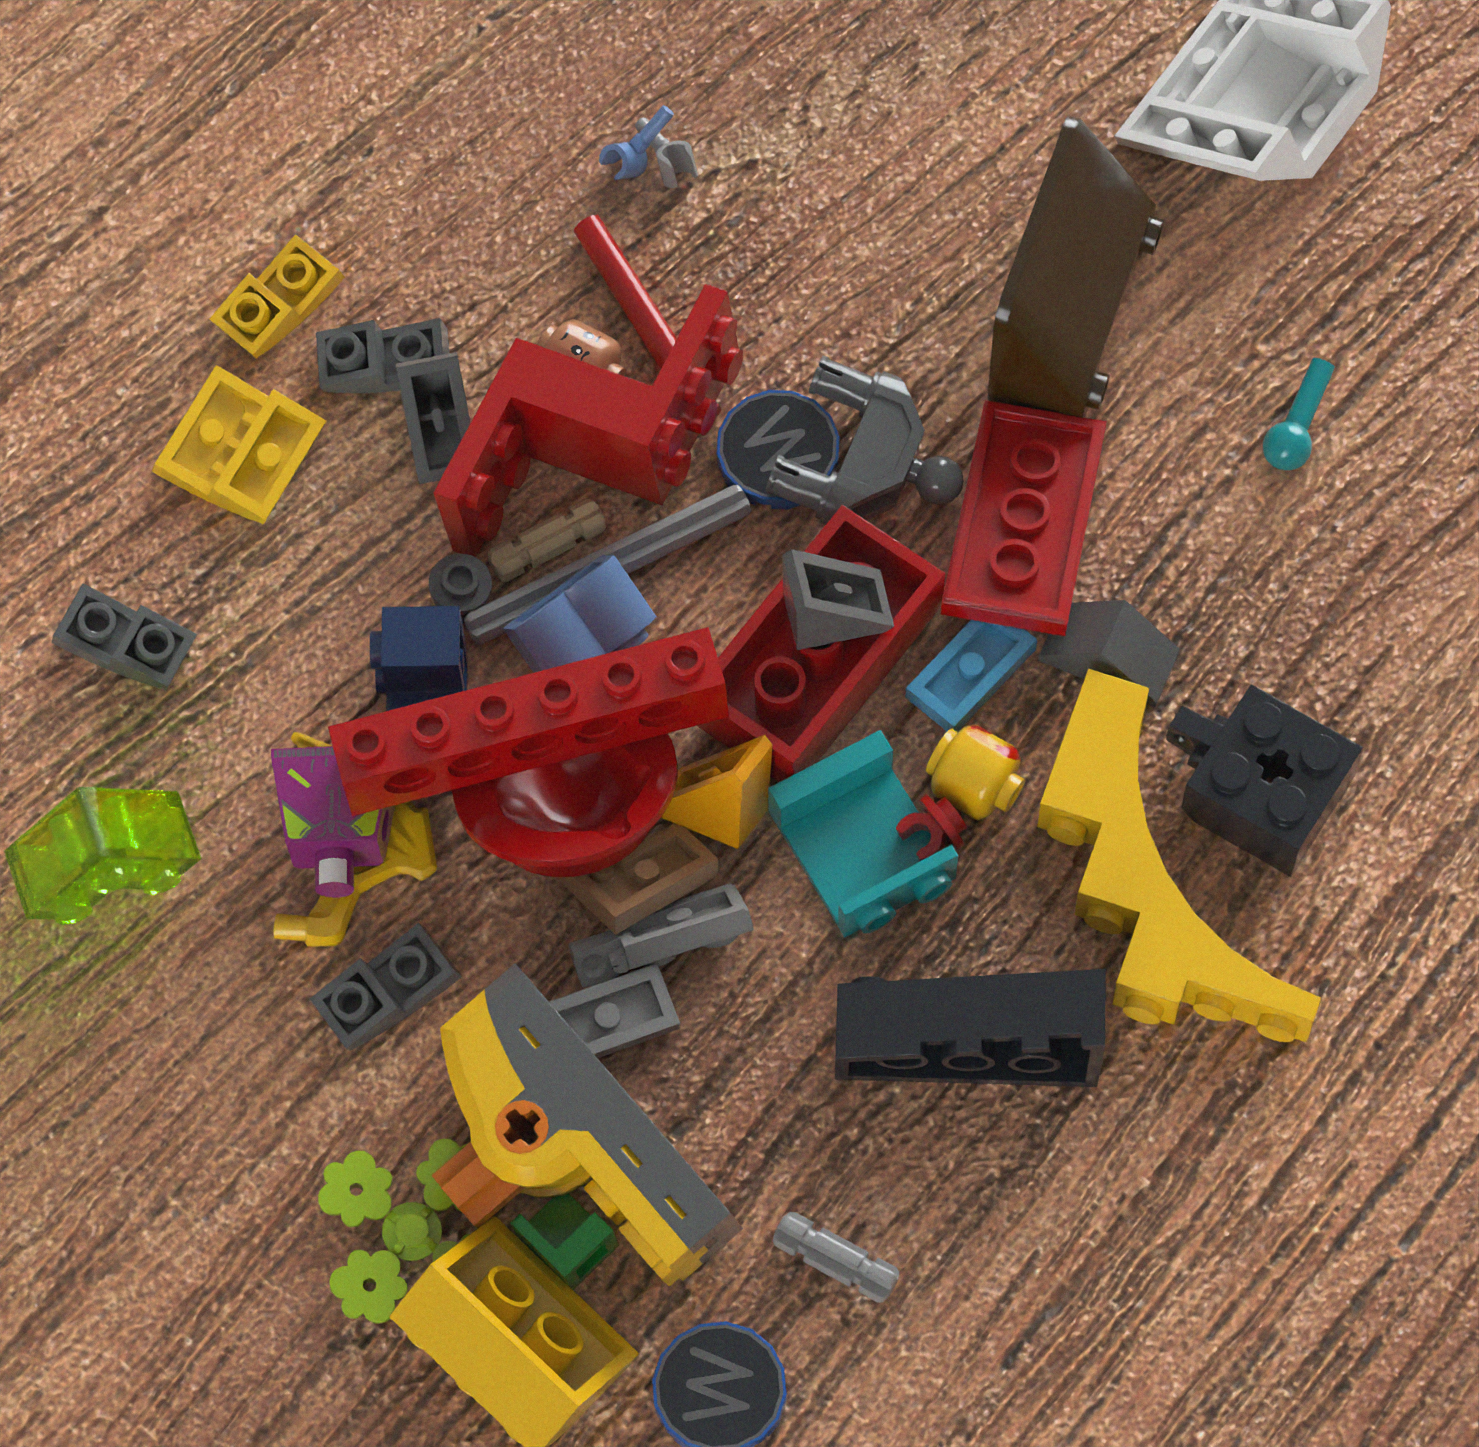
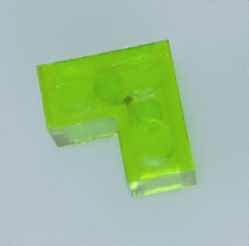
[4,787,202,925]

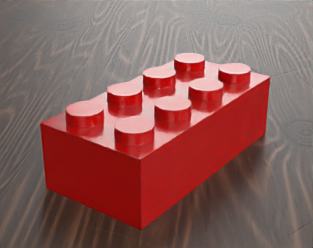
[697,505,945,782]

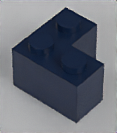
[370,606,468,711]

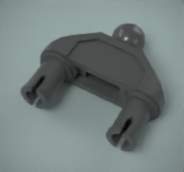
[765,355,964,525]

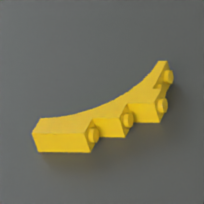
[1037,668,1321,1043]

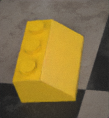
[389,1216,640,1447]

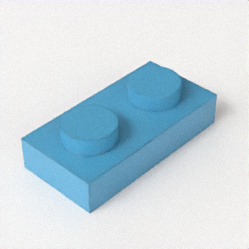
[905,620,1037,732]

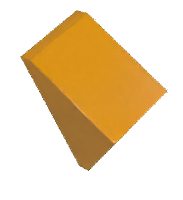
[661,735,773,849]

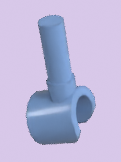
[599,105,674,180]

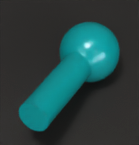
[1262,357,1335,471]

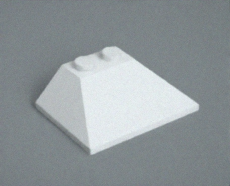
[1114,0,1391,181]

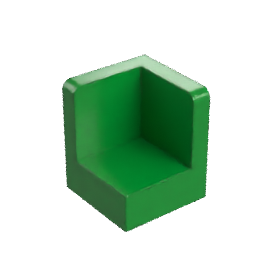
[510,1193,619,1290]

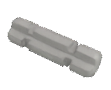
[773,1212,900,1302]

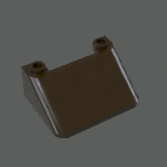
[987,115,1164,418]

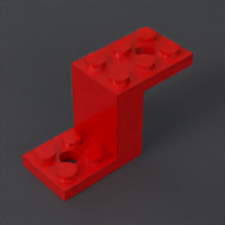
[433,284,743,557]

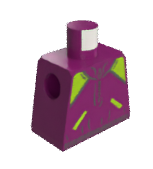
[271,746,396,898]

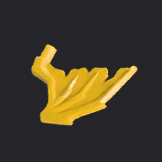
[274,732,437,947]

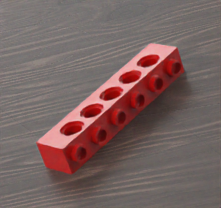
[328,627,729,816]

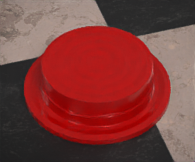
[452,733,678,877]

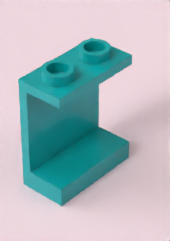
[768,730,958,938]

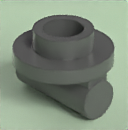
[429,554,492,624]

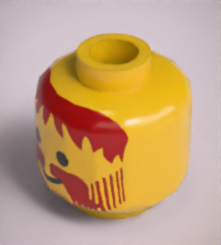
[925,725,1025,820]

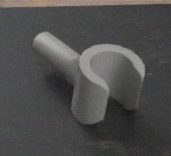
[635,117,698,188]

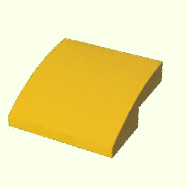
[152,365,326,524]

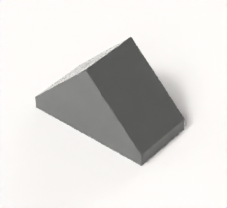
[395,352,471,484]
[783,549,894,650]
[1038,600,1180,707]

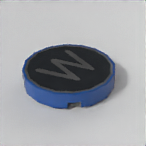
[717,390,840,510]
[652,1321,787,1447]

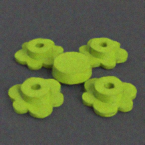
[318,1139,470,1324]

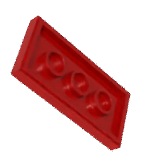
[940,400,1107,637]

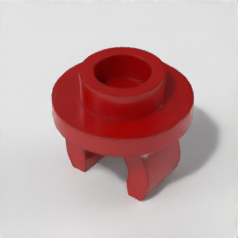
[896,794,967,861]

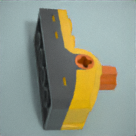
[432,963,743,1286]

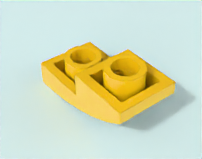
[209,234,345,358]

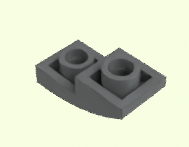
[316,318,450,393]
[51,583,197,691]
[310,923,462,1051]

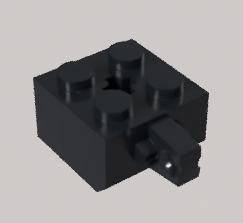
[1166,684,1363,877]

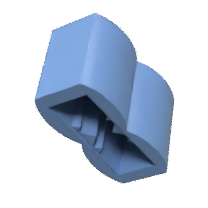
[503,555,657,673]

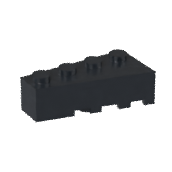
[835,969,1106,1087]

